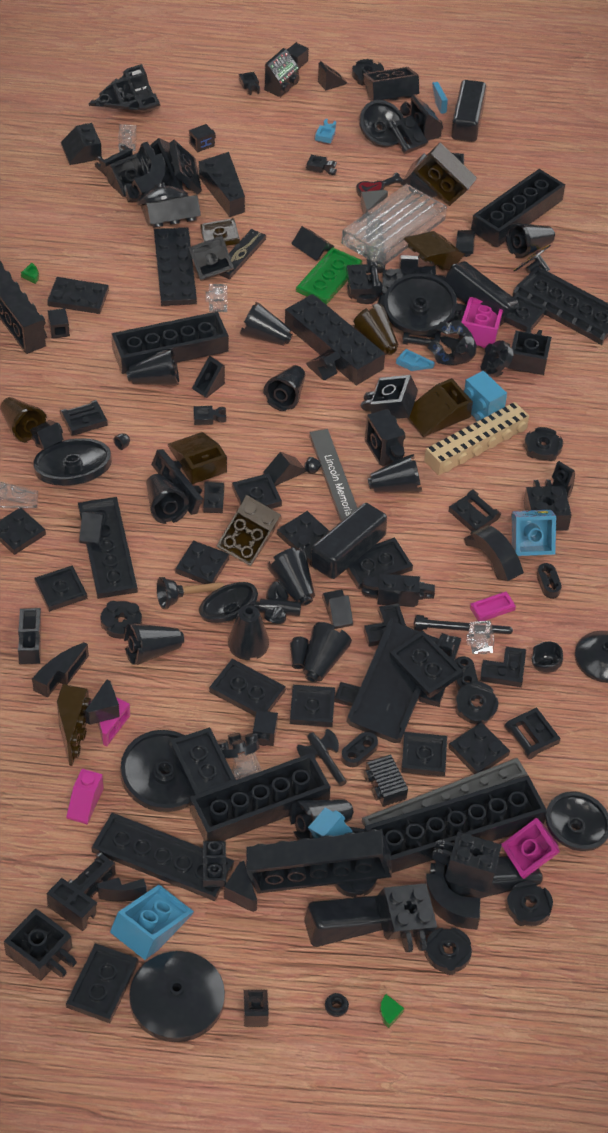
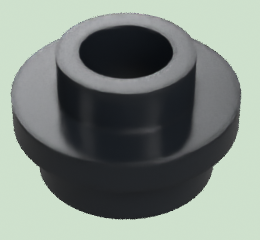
[325,993,349,1017]

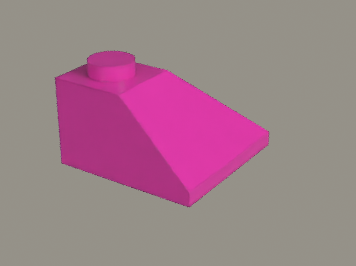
[501,818,560,879]

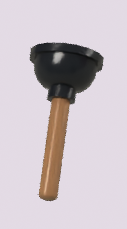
[156,577,224,609]

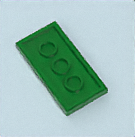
[296,247,362,305]

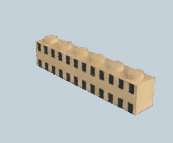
[424,402,529,476]

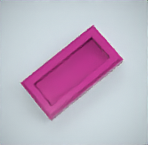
[470,591,516,623]

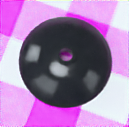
[359,100,404,147]
[137,183,188,206]
[199,582,258,624]
[575,631,608,683]
[545,791,608,851]

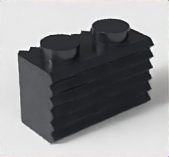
[364,754,408,807]

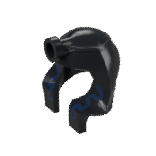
[427,320,477,365]

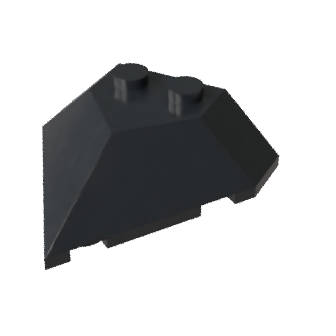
[89,64,161,113]

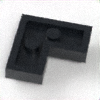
[364,603,406,647]
[480,646,526,687]

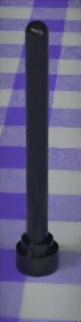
[414,615,513,634]

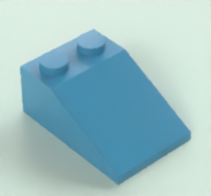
[110,885,194,960]

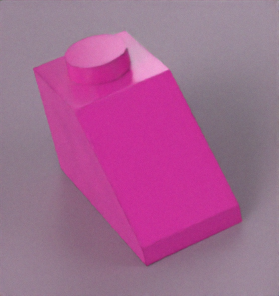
[98,697,130,746]
[66,769,104,825]

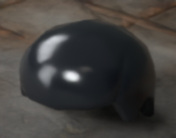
[532,641,563,673]

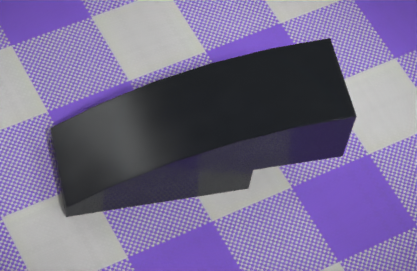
[18,608,41,665]
[32,642,89,698]

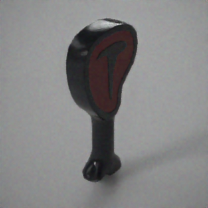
[356,172,403,198]

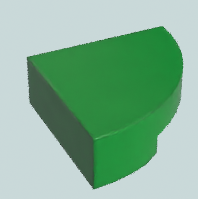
[21,263,39,284]
[380,994,404,1028]

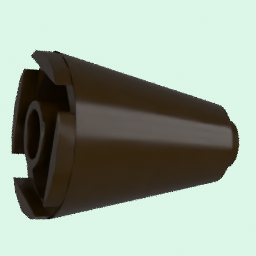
[353,304,398,355]
[0,397,47,443]

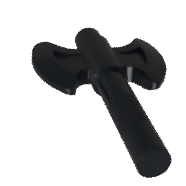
[297,729,347,786]

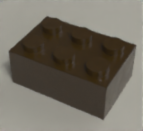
[413,142,477,206]

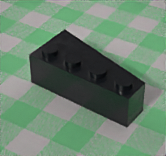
[199,152,245,217]

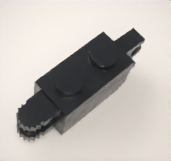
[362,574,435,607]

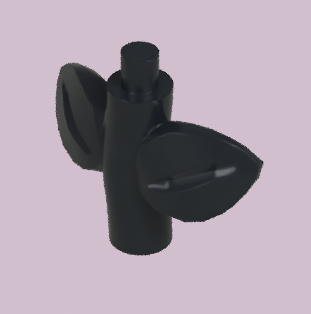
[254,581,301,624]

